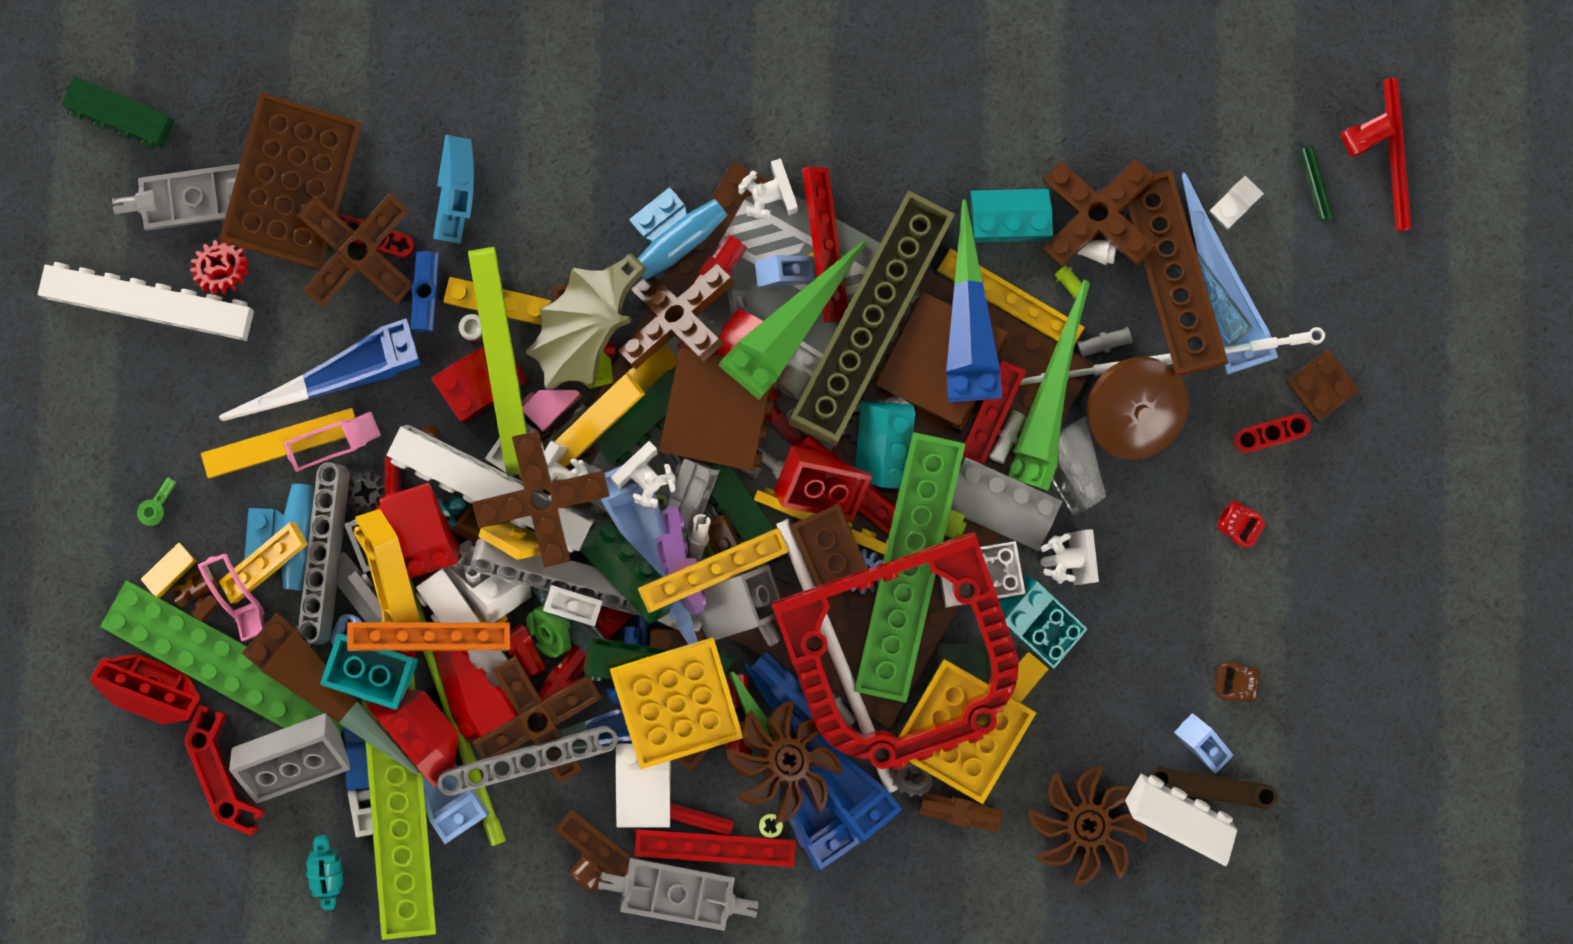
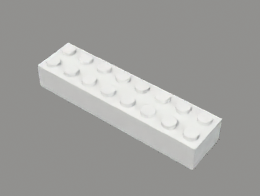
[387,425,596,553]

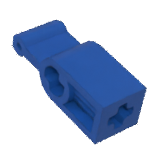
[343,726,369,790]

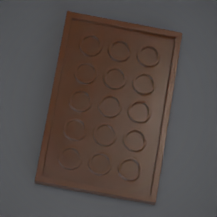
[219,91,362,271]

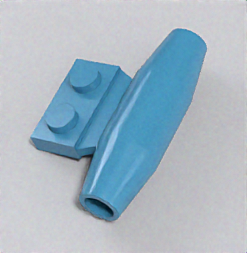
[629,187,727,280]
[244,484,314,591]

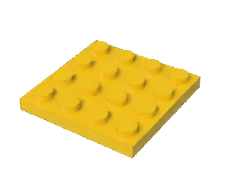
[610,637,743,770]
[898,659,1036,804]

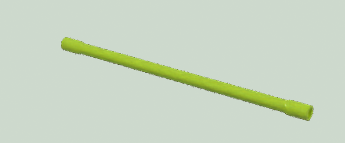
[409,579,506,846]

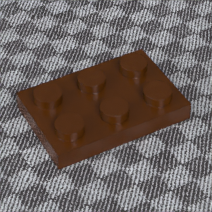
[790,503,868,586]

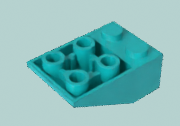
[999,574,1087,669]

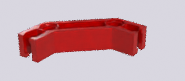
[185,704,266,836]

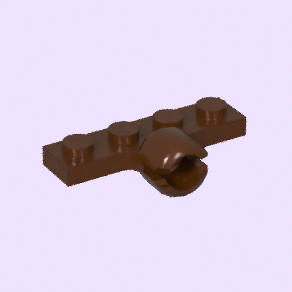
[554,809,632,892]

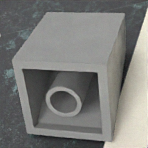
[698,564,781,640]

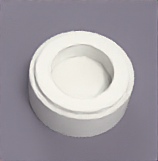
[459,314,482,341]

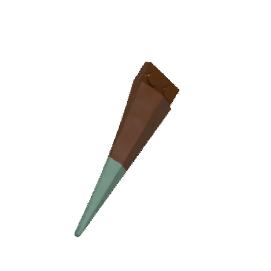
[242,612,419,774]

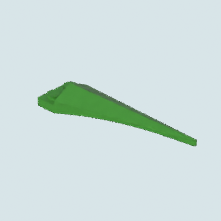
[718,240,866,400]
[1008,279,1090,491]

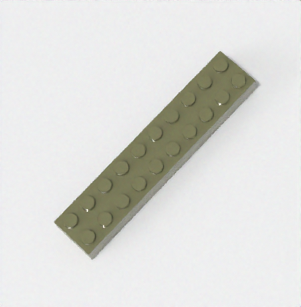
[788,190,955,448]

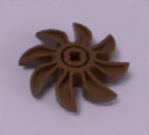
[726,701,843,823]
[1028,766,1147,886]

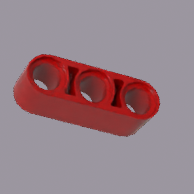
[1233,414,1311,454]

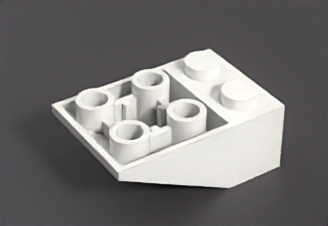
[444,540,532,623]
[939,541,1025,608]

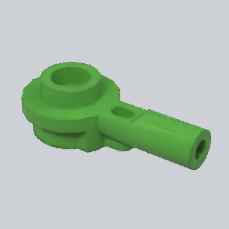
[137,477,177,526]

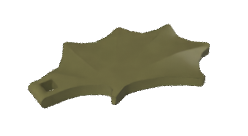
[526,254,647,390]

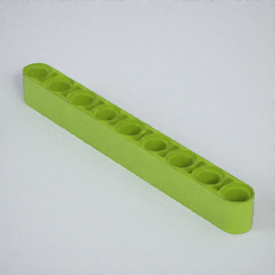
[468,246,527,477]

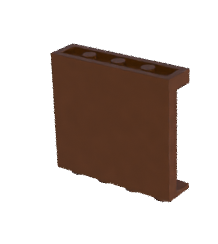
[874,292,1010,430]
[659,347,779,472]

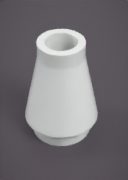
[1078,240,1117,265]

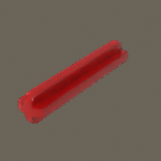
[670,803,734,836]

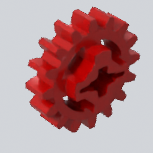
[190,240,249,295]

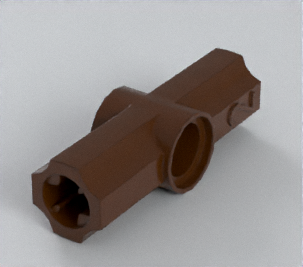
[919,793,1002,832]

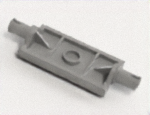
[598,858,758,931]

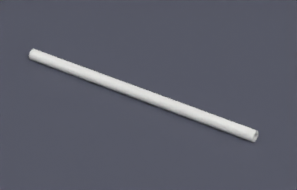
[776,519,899,793]

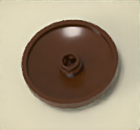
[1086,357,1189,460]

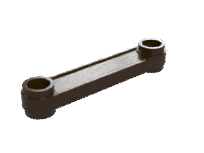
[1148,767,1277,809]

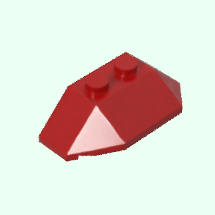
[90,654,200,725]
[366,690,458,788]

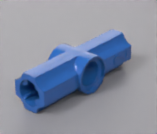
[410,251,440,333]
[751,650,812,721]

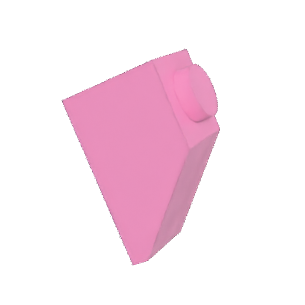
[522,390,582,433]

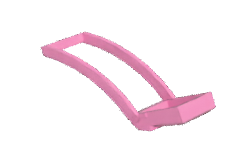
[284,412,381,472]
[198,554,265,642]

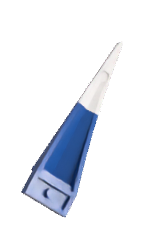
[219,318,421,421]

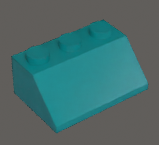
[970,189,1053,243]
[855,401,915,489]
[320,633,419,710]

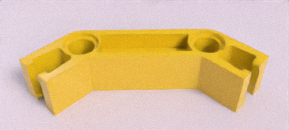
[354,509,419,622]

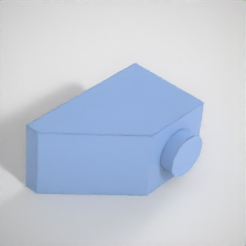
[754,255,816,288]
[1174,713,1233,774]

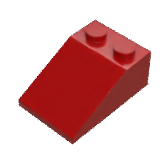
[431,347,529,425]
[774,445,872,521]
[379,483,460,579]

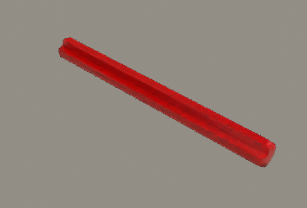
[1383,78,1411,231]

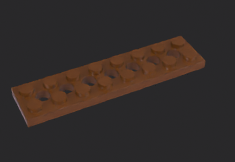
[1127,170,1228,378]

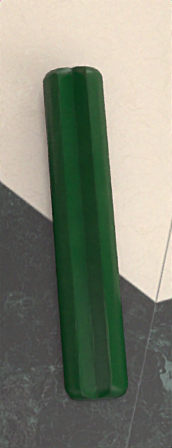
[1300,146,1334,222]

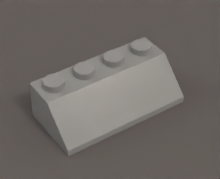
[951,457,1062,551]
[229,713,351,804]

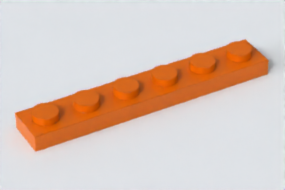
[347,622,510,651]

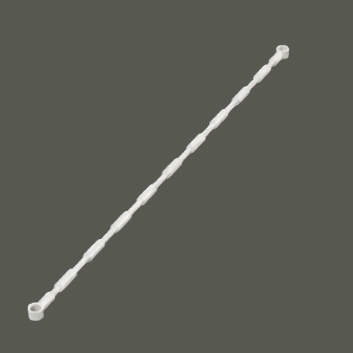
[787,327,1325,420]

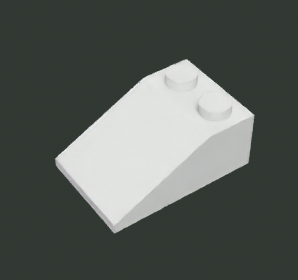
[616,744,671,828]

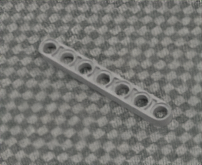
[438,726,618,796]

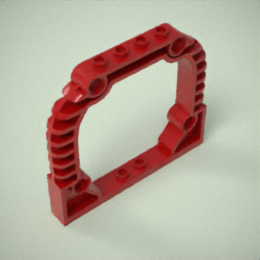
[772,532,1019,770]

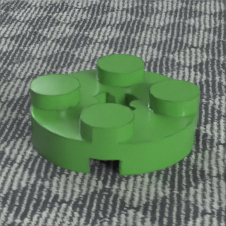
[527,604,571,658]

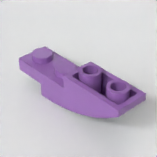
[655,506,706,615]

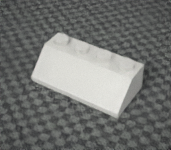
[1125,774,1237,866]

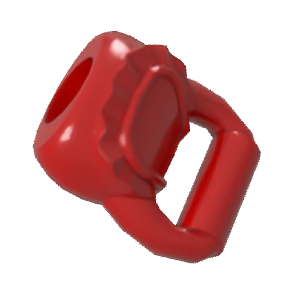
[1217,501,1265,548]

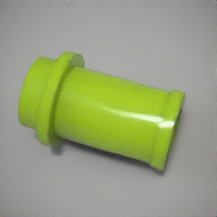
[1054,265,1082,298]

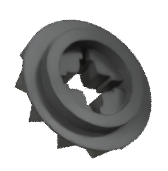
[347,472,385,514]
[890,761,932,797]

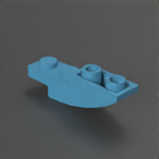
[433,135,474,244]

